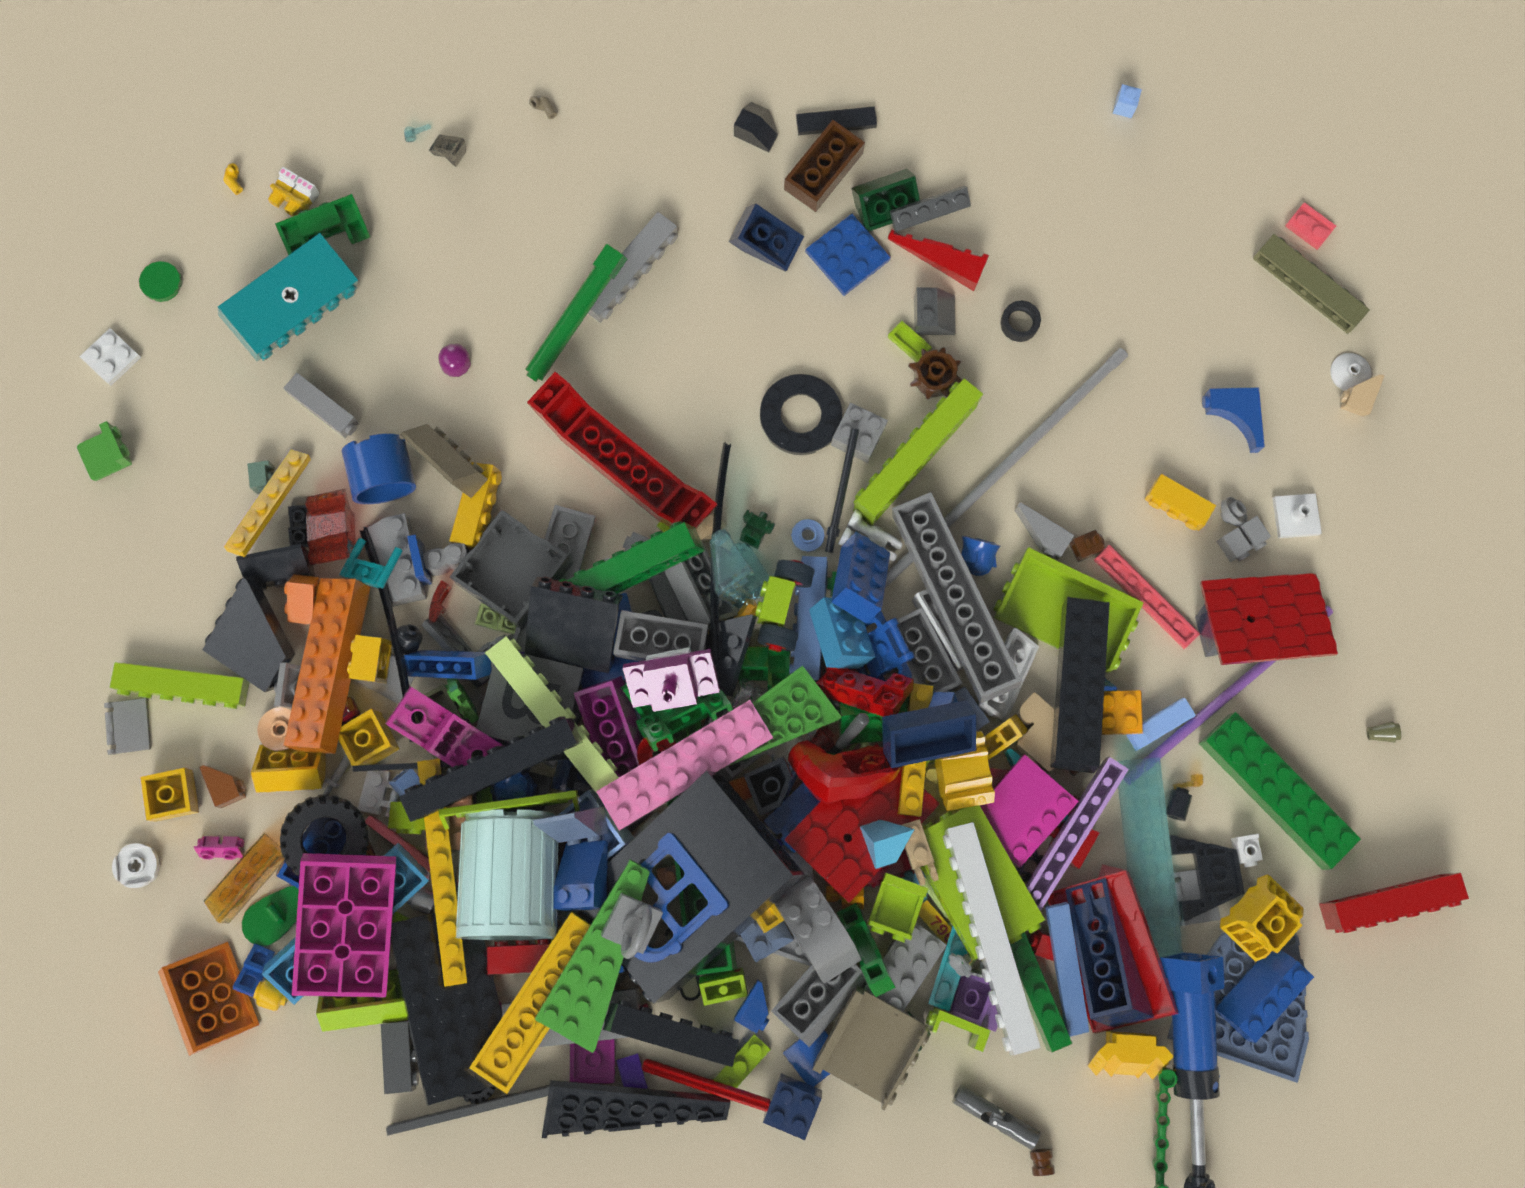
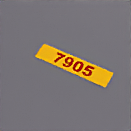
[919,900,973,964]

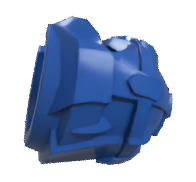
[490,770,537,801]

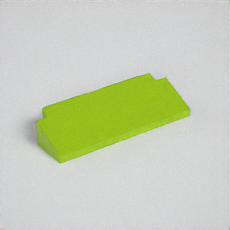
[438,790,580,830]

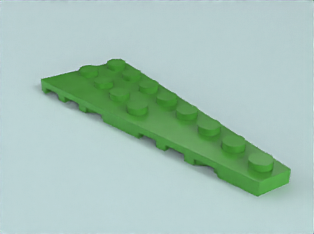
[725,665,842,768]
[534,859,650,1053]

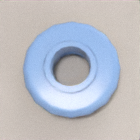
[791,519,825,552]

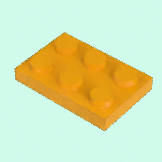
[1102,690,1143,735]

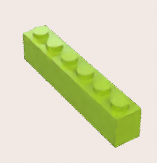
[109,662,249,709]

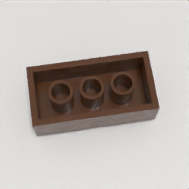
[784,120,865,212]

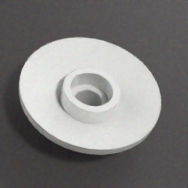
[1330,353,1371,391]

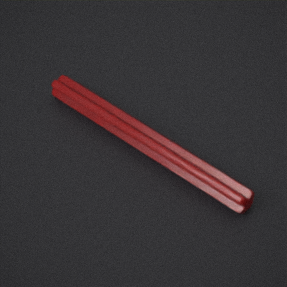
[642,1059,771,1112]

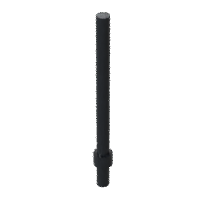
[825,428,859,553]

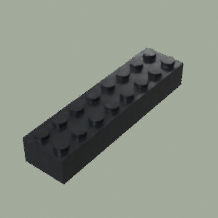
[1050,597,1110,774]
[399,716,583,822]

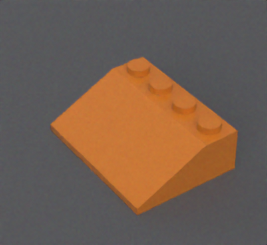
[158,942,259,1056]

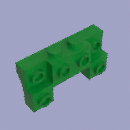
[275,194,371,255]
[720,647,790,691]
[636,690,733,752]

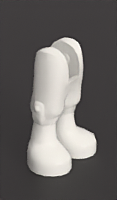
[838,509,903,561]

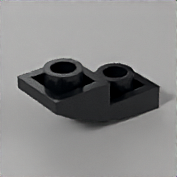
[288,504,313,547]

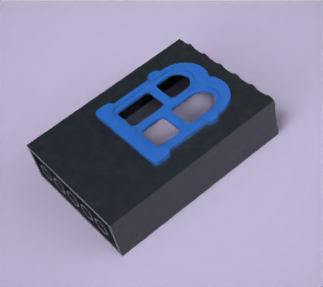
[579,771,805,1004]

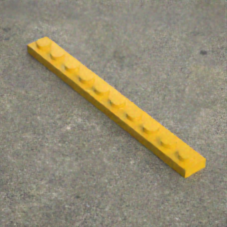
[417,758,467,987]

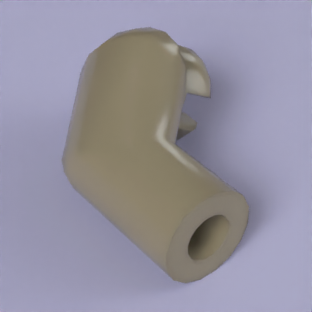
[529,96,557,119]

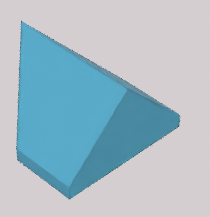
[860,820,915,869]

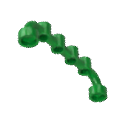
[1152,1068,1177,1188]

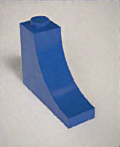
[1202,387,1265,453]

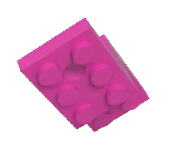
[385,686,505,767]

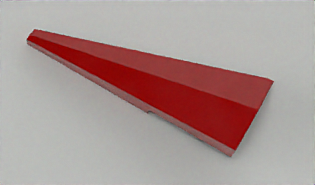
[888,229,989,291]

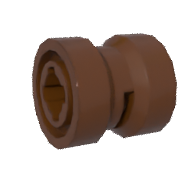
[1030,1148,1055,1176]

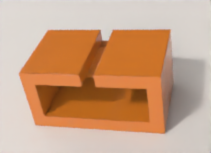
[284,575,319,624]

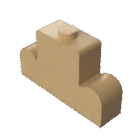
[1016,692,1054,775]

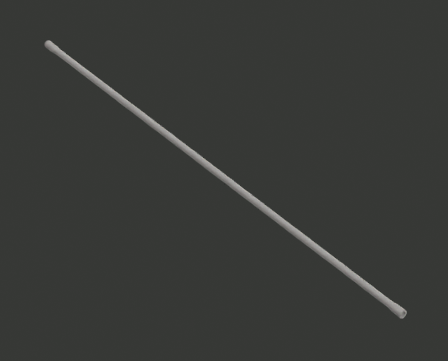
[627,348,1128,833]

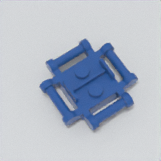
[857,611,915,682]

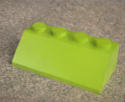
[316,969,408,1032]

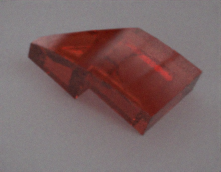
[429,580,452,622]

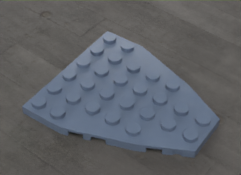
[1167,932,1309,1083]

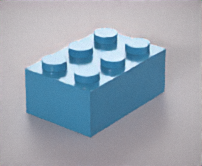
[809,597,875,669]

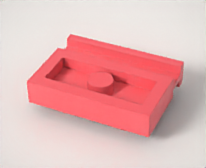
[1285,202,1336,250]

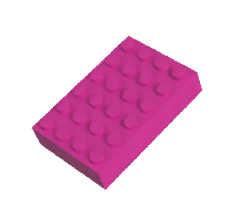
[292,853,396,997]

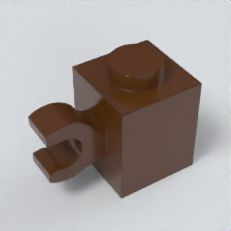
[1069,530,1105,562]

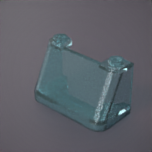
[710,529,770,608]

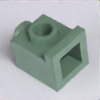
[247,460,275,494]

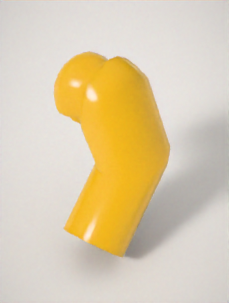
[223,163,243,195]

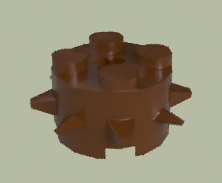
[908,347,962,400]

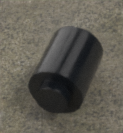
[1164,787,1192,821]

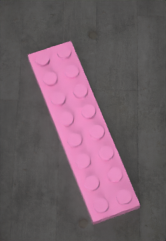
[596,700,773,831]

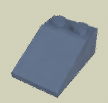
[533,807,608,845]

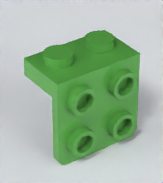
[77,421,132,481]

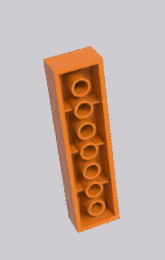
[283,578,370,754]

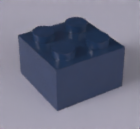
[763,1073,822,1140]

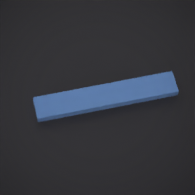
[1045,902,1089,1037]

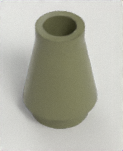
[1366,721,1401,743]

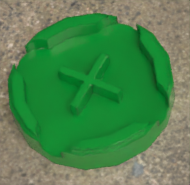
[139,261,182,302]

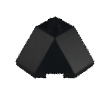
[734,102,778,152]

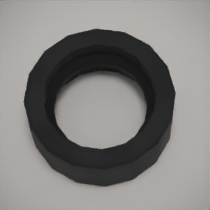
[1000,300,1041,342]

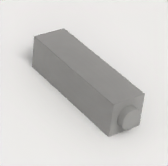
[283,373,359,439]

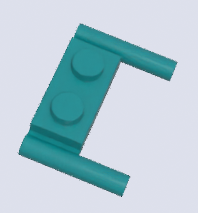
[339,538,403,589]

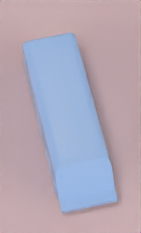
[1126,698,1196,751]

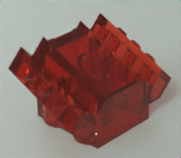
[305,489,356,566]

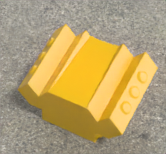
[935,731,995,811]
[1220,874,1304,962]
[1088,1031,1174,1079]

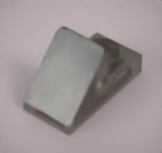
[429,134,466,167]

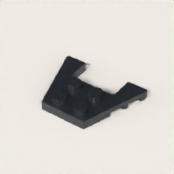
[1168,835,1245,922]

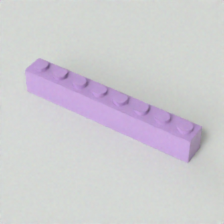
[1025,757,1129,911]

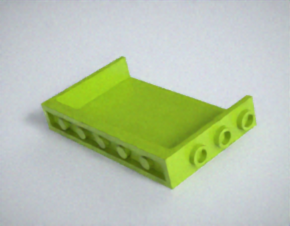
[993,547,1144,673]
[920,805,1045,960]

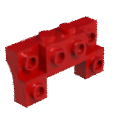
[816,667,914,717]

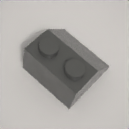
[914,287,956,335]

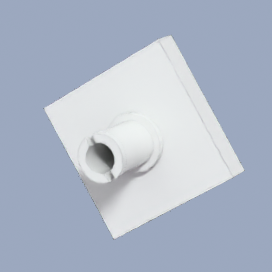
[1272,493,1322,539]

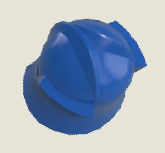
[961,535,1001,576]

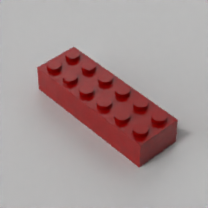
[1319,873,1469,933]

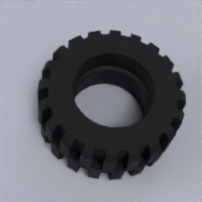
[280,794,369,876]

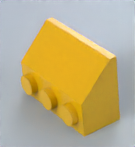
[251,744,326,793]

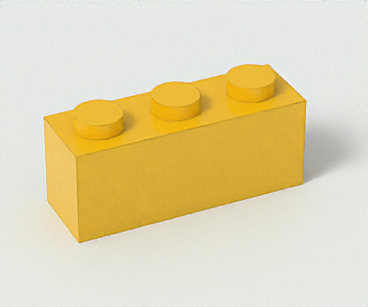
[1144,474,1216,531]

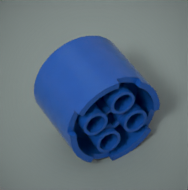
[341,434,416,504]

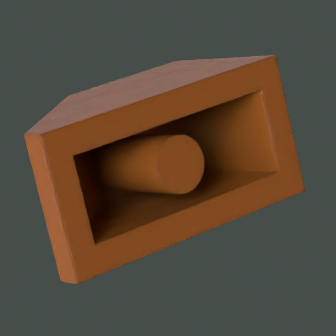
[199,765,246,808]

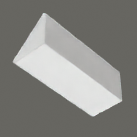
[912,590,963,672]
[977,628,1039,722]

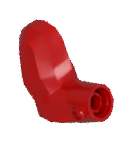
[788,740,901,805]

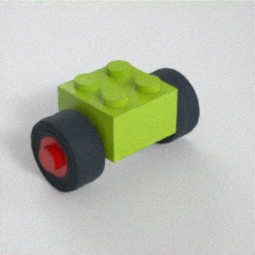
[755,560,815,652]

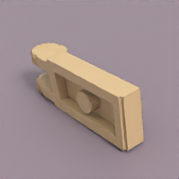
[901,819,938,886]

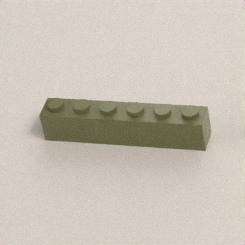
[1253,234,1370,334]

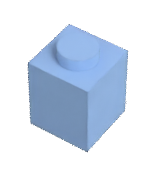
[1113,84,1142,118]

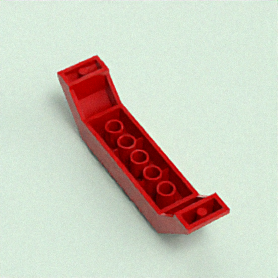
[527,372,717,529]

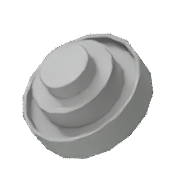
[1221,497,1248,527]

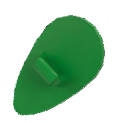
[242,886,299,946]

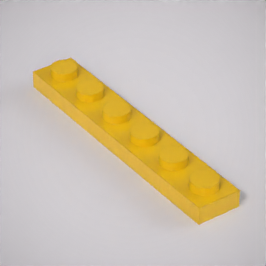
[224,449,311,557]
[898,683,933,817]

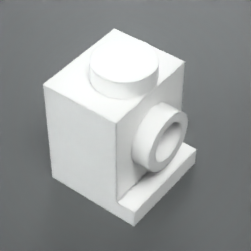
[1231,834,1263,867]

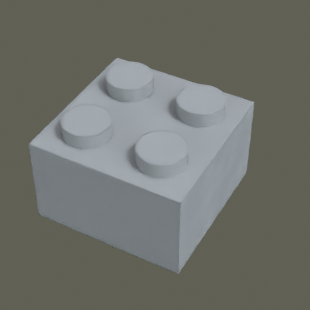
[831,402,888,463]

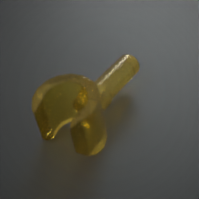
[1173,774,1203,790]

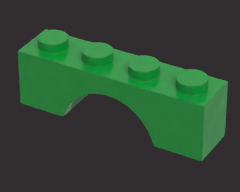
[837,903,896,997]

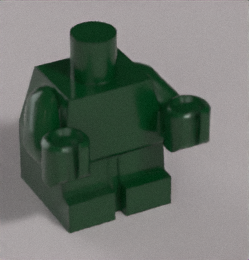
[740,510,775,549]

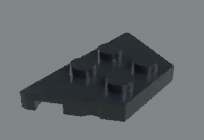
[705,614,757,697]

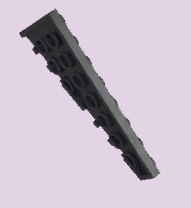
[542,1080,731,1139]

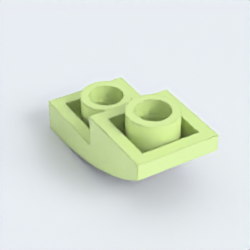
[474,603,516,634]

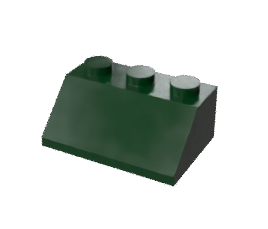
[851,169,920,232]

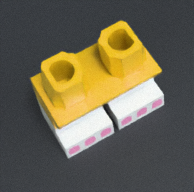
[268,167,320,217]

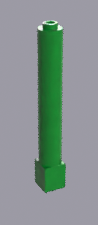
[525,243,628,382]

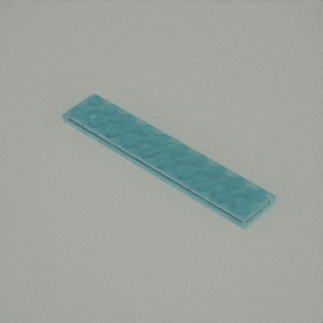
[1117,757,1183,957]

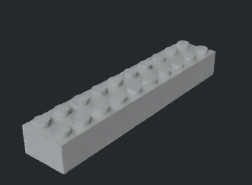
[892,492,1022,704]

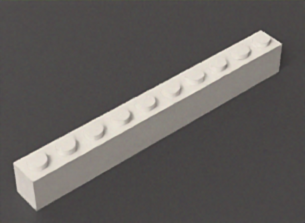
[943,822,1041,1055]

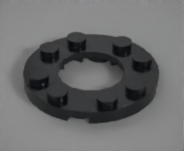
[760,374,842,455]

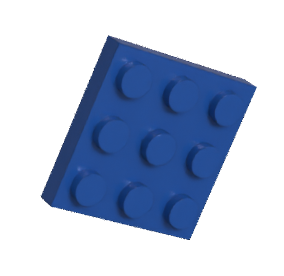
[805,214,891,296]

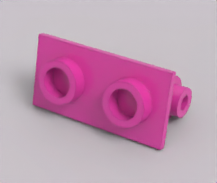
[194,836,244,860]

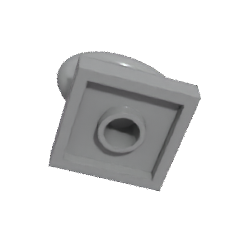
[601,893,663,959]

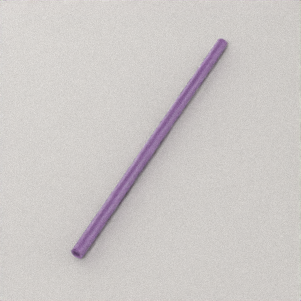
[1123,605,1333,785]

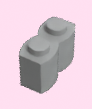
[423,543,469,576]

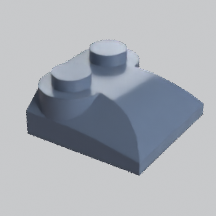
[740,920,794,962]

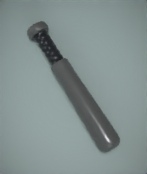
[827,713,869,753]

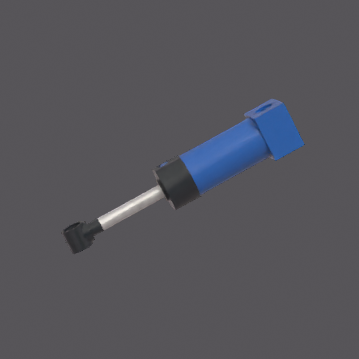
[1160,952,1224,1188]

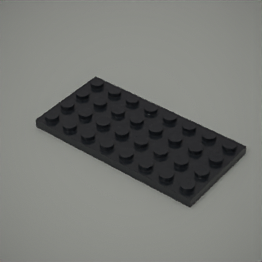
[390,913,502,1106]

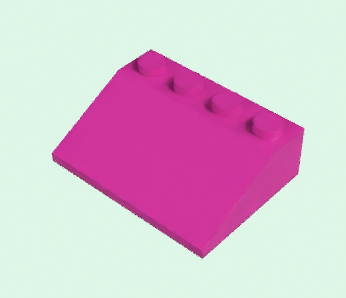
[980,754,1079,867]

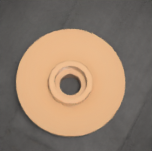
[257,707,291,751]

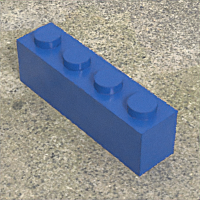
[404,650,492,679]

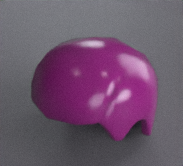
[438,344,471,377]

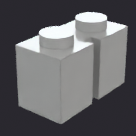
[1216,516,1271,562]

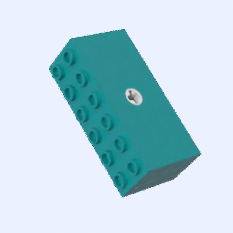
[217,233,358,361]

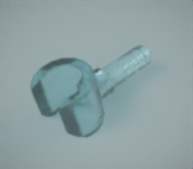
[404,124,431,142]

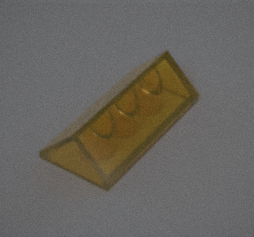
[204,833,284,923]

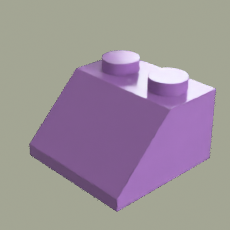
[947,975,998,1032]

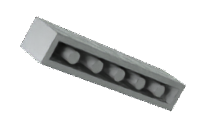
[588,212,678,323]

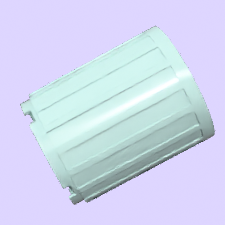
[456,809,558,940]

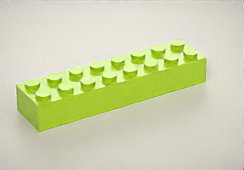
[853,378,983,526]

